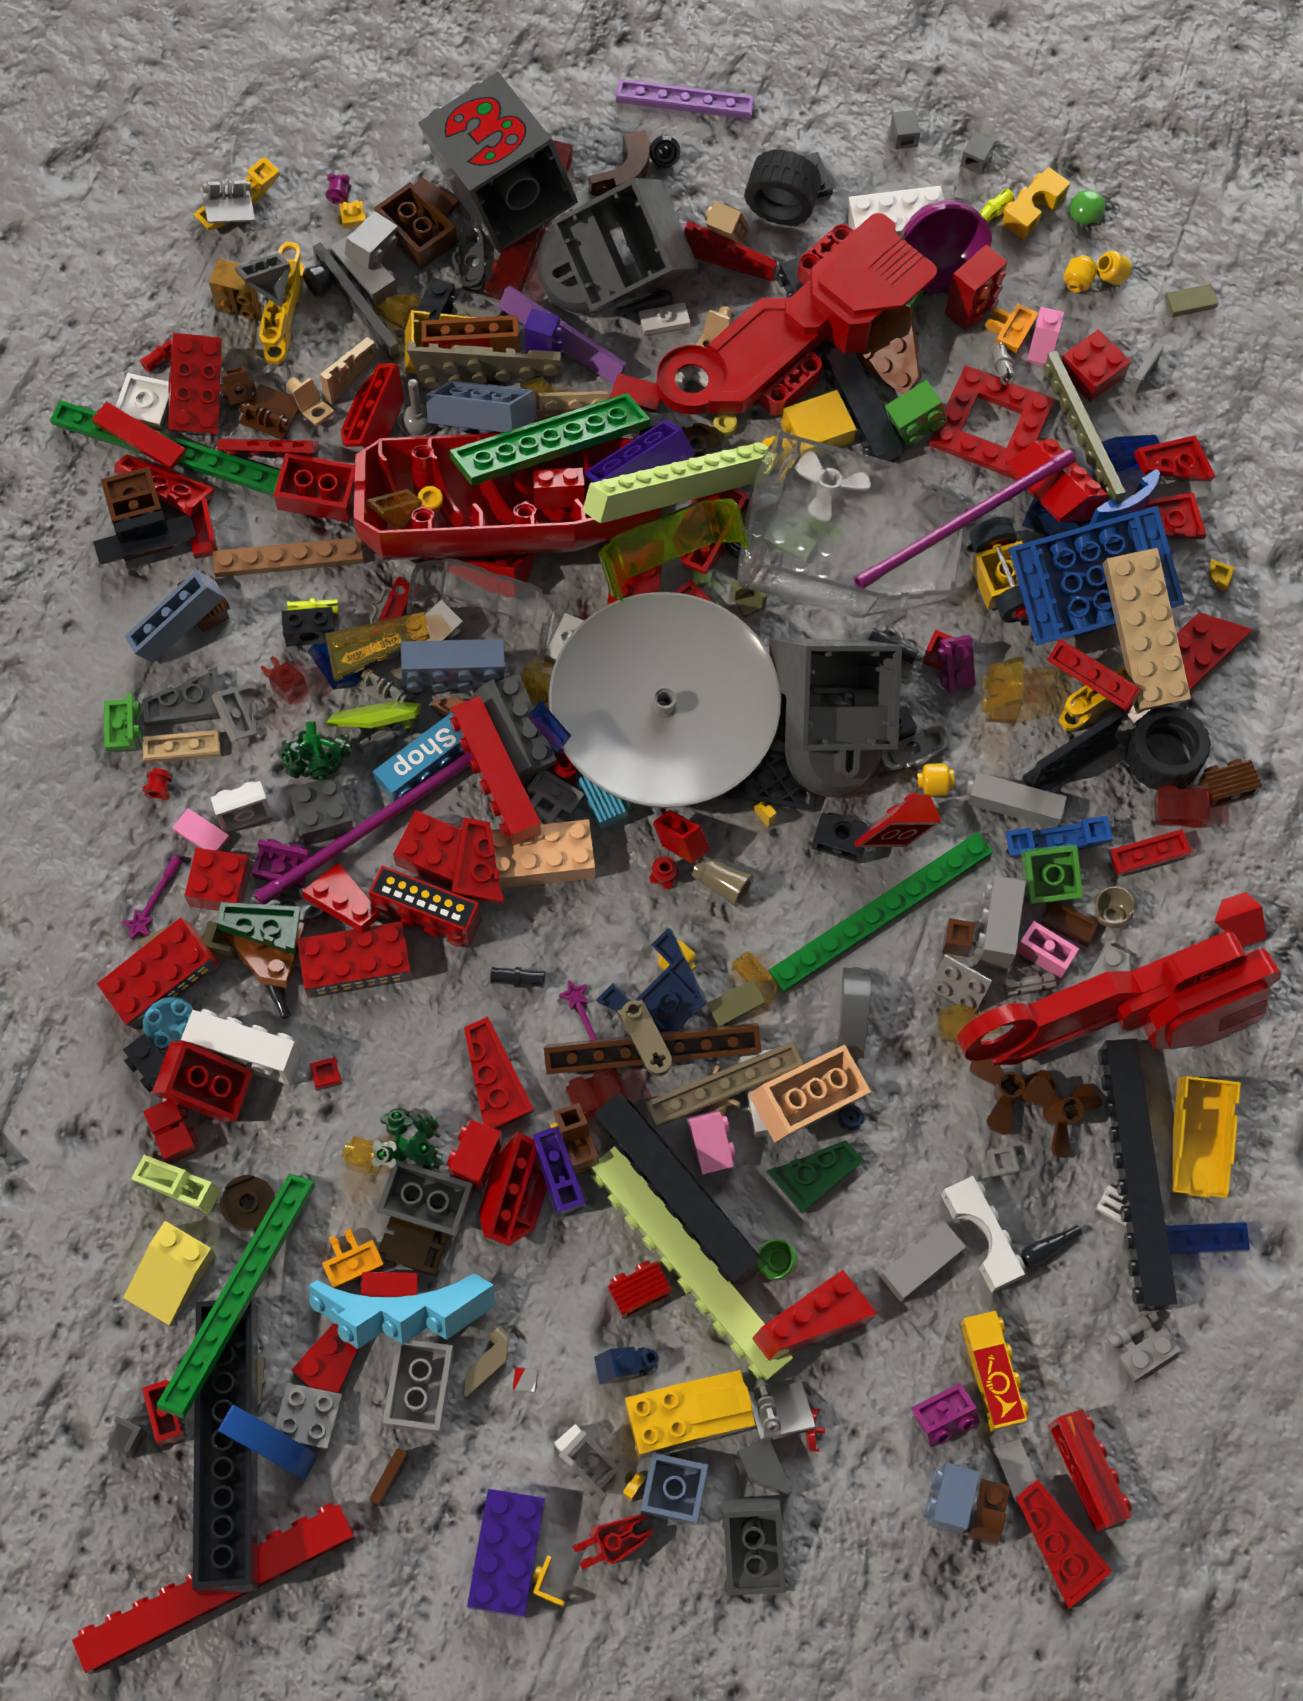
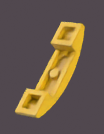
[193,156,280,231]

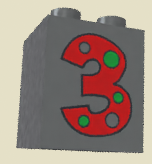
[418,72,578,253]

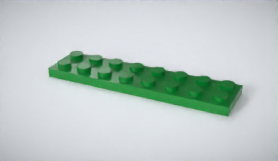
[450,393,651,486]

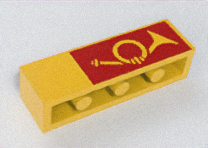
[960,1311,1029,1432]

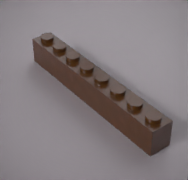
[544,1023,762,1075]

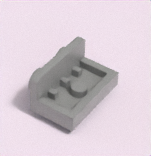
[559,1430,620,1499]

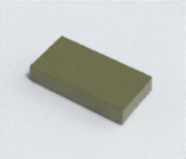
[1165,284,1219,317]
[707,979,766,1027]

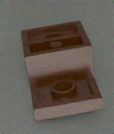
[101,467,173,561]

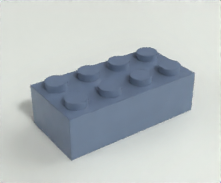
[426,380,537,433]
[401,639,505,693]

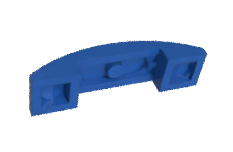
[1089,469,1160,525]
[1005,815,1113,858]
[218,1404,319,1481]

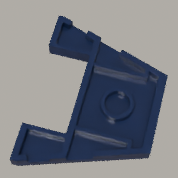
[596,928,707,1033]

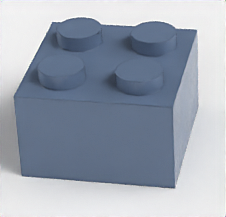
[640,1453,708,1526]
[924,1463,980,1535]

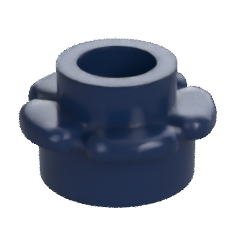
[838,1105,864,1131]

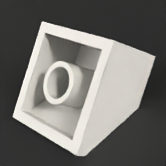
[211,781,273,833]

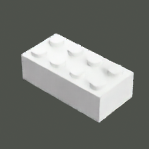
[846,186,944,236]
[181,1009,301,1086]

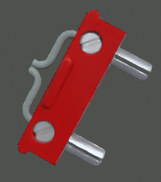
[370,576,426,638]

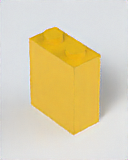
[780,390,856,457]

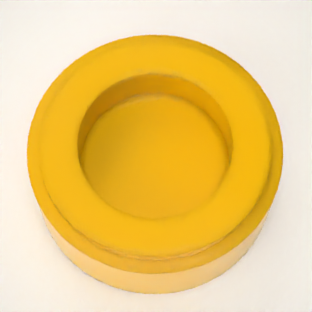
[418,486,443,512]

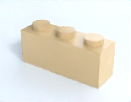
[705,201,750,245]

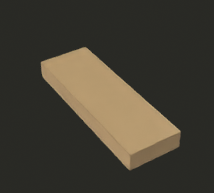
[142,730,222,764]

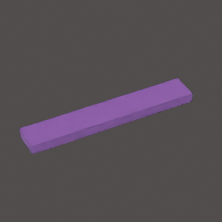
[616,79,755,120]
[498,285,627,384]

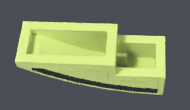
[131,1155,222,1215]

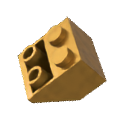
[209,258,262,320]

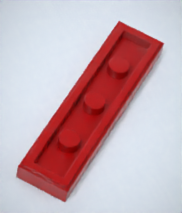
[92,401,186,471]
[1047,639,1143,712]

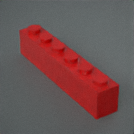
[449,696,541,846]

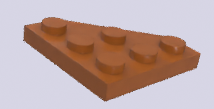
[856,304,922,395]
[221,921,305,988]

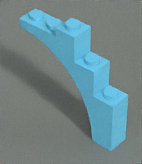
[309,1273,495,1349]

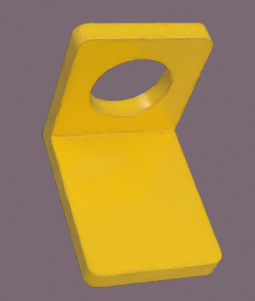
[532,1555,565,1607]

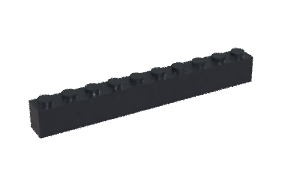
[777,256,902,469]
[1098,1038,1178,1312]

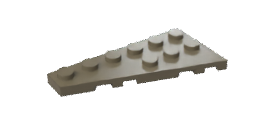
[407,342,565,389]

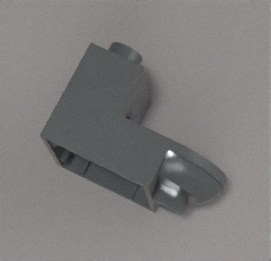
[538,178,699,315]
[769,639,902,797]

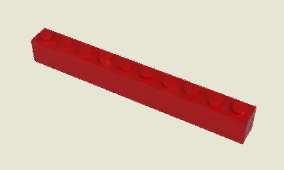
[72,1503,356,1674]

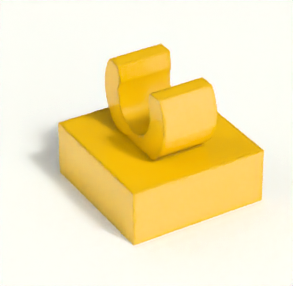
[339,200,366,229]

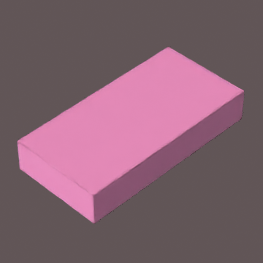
[172,808,230,851]

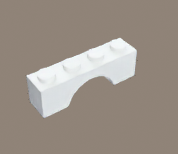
[941,1176,1025,1293]

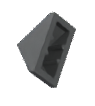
[235,253,290,308]

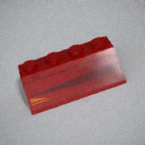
[1048,1409,1132,1533]

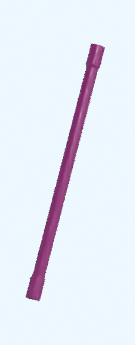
[854,449,1076,590]
[254,752,471,905]

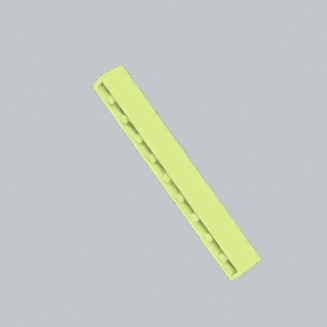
[582,442,776,523]
[590,1146,793,1383]

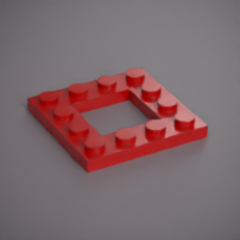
[929,365,1054,480]

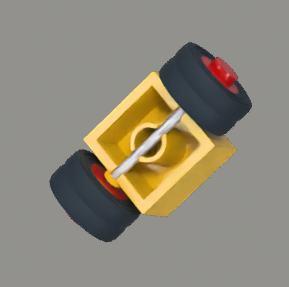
[969,517,1028,623]

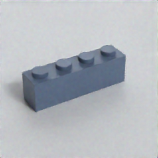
[125,570,225,663]

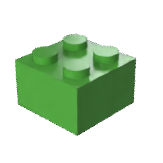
[885,380,947,447]
[1020,844,1083,904]

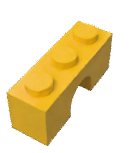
[1002,167,1071,240]

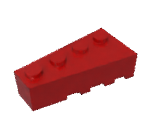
[752,1270,877,1361]

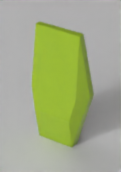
[326,701,421,730]

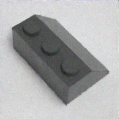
[377,1160,475,1237]

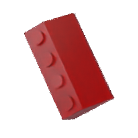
[1005,439,1108,523]

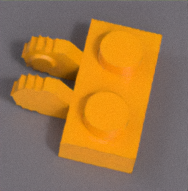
[985,303,1038,354]
[322,1229,385,1289]

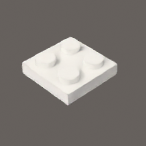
[116,373,169,429]

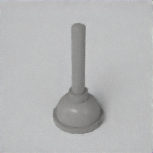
[399,379,437,437]

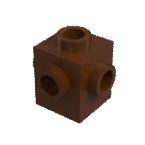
[220,366,257,406]

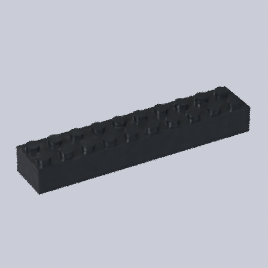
[192,1299,258,1595]

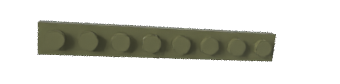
[1043,351,1126,504]

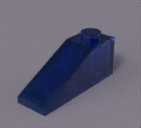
[1101,435,1160,473]

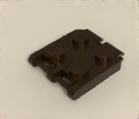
[378,1217,449,1277]

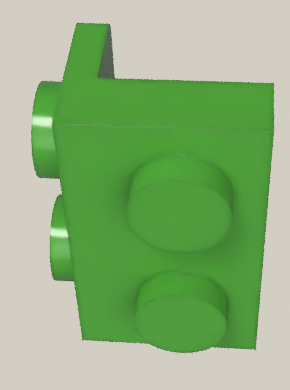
[104,693,141,752]

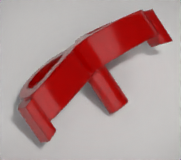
[806,1408,825,1452]

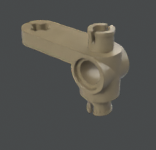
[617,999,672,1076]

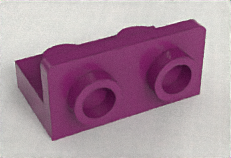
[937,635,976,694]
[911,1383,979,1447]

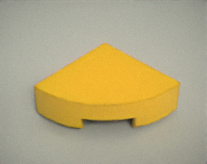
[1208,559,1235,592]
[753,801,777,827]
[623,1472,647,1502]

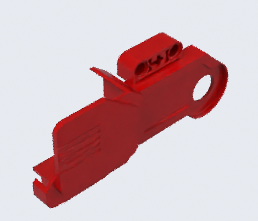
[656,213,937,415]
[957,930,1281,1066]

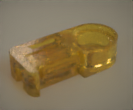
[731,951,778,1002]

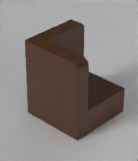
[942,918,975,957]

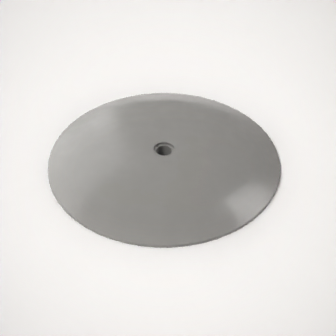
[549,592,781,808]

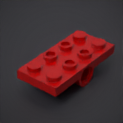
[168,332,222,436]

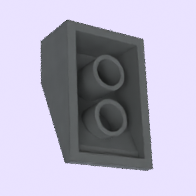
[723,1497,786,1596]

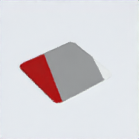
[513,1367,537,1392]

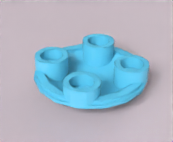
[143,997,193,1048]

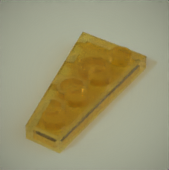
[325,612,430,682]

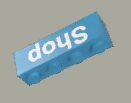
[373,712,464,802]

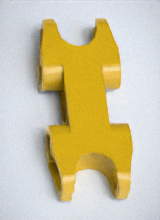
[259,242,304,365]
[1058,666,1128,731]

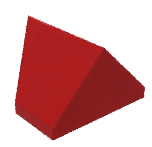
[1214,892,1266,948]

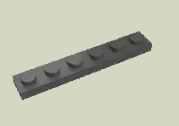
[312,242,401,360]

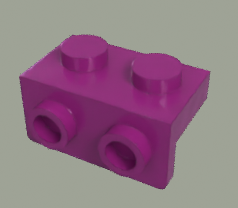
[251,839,310,888]

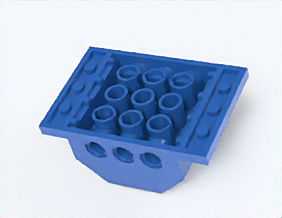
[1008,506,1185,646]

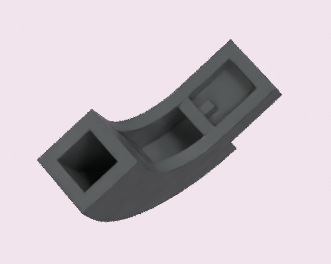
[837,967,871,1058]

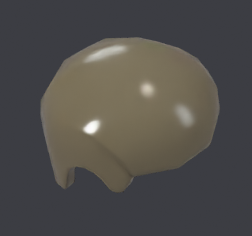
[1094,886,1135,928]

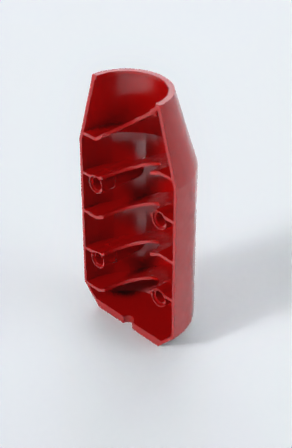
[354,433,660,561]

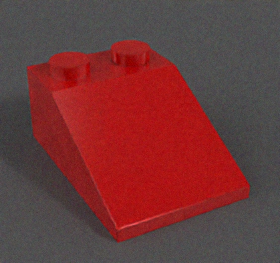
[854,793,942,847]

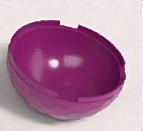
[900,200,992,293]

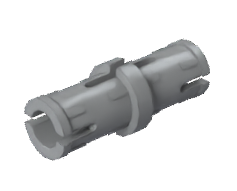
[991,342,1016,385]

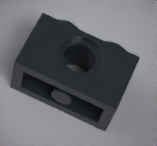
[281,607,337,647]
[811,812,870,864]

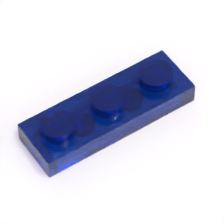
[1166,1222,1250,1255]

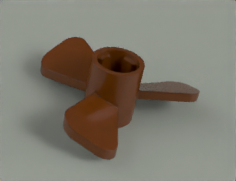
[969,1059,1055,1135]
[1022,1076,1102,1158]

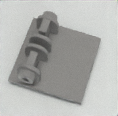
[201,179,255,223]
[357,656,415,703]
[929,954,992,1014]
[749,1380,816,1440]
[275,1383,342,1449]

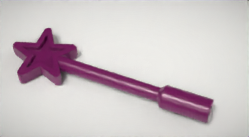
[123,856,182,940]
[559,980,597,1040]

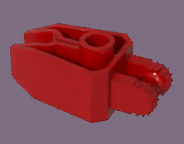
[572,1515,654,1569]

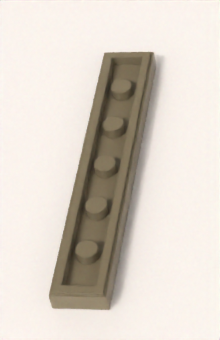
[645,1041,804,1128]

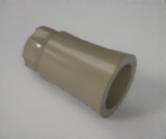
[692,855,754,907]

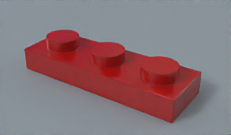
[1108,829,1192,876]

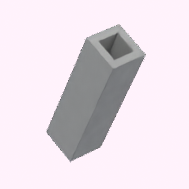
[965,772,1067,828]

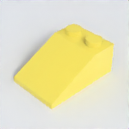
[123,1221,216,1326]

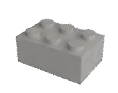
[973,875,1026,971]
[383,1340,455,1435]

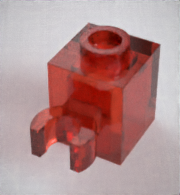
[261,656,308,705]

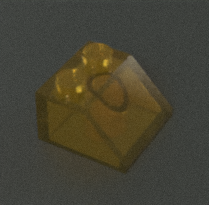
[981,656,1024,724]

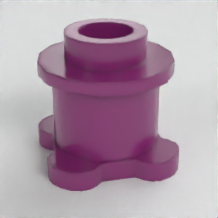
[325,173,352,205]

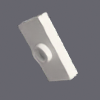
[639,303,690,336]
[545,613,584,662]

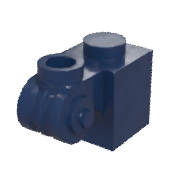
[594,1347,659,1385]

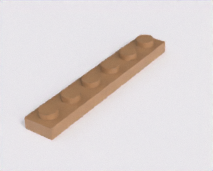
[213,537,364,578]

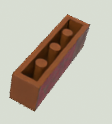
[421,315,521,352]

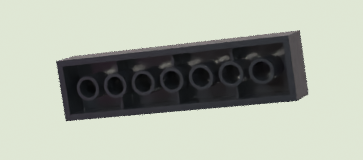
[594,1092,767,1286]

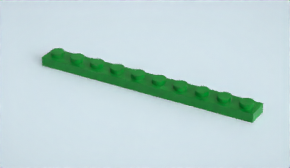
[50,400,280,496]
[768,831,993,993]
[157,1173,315,1419]

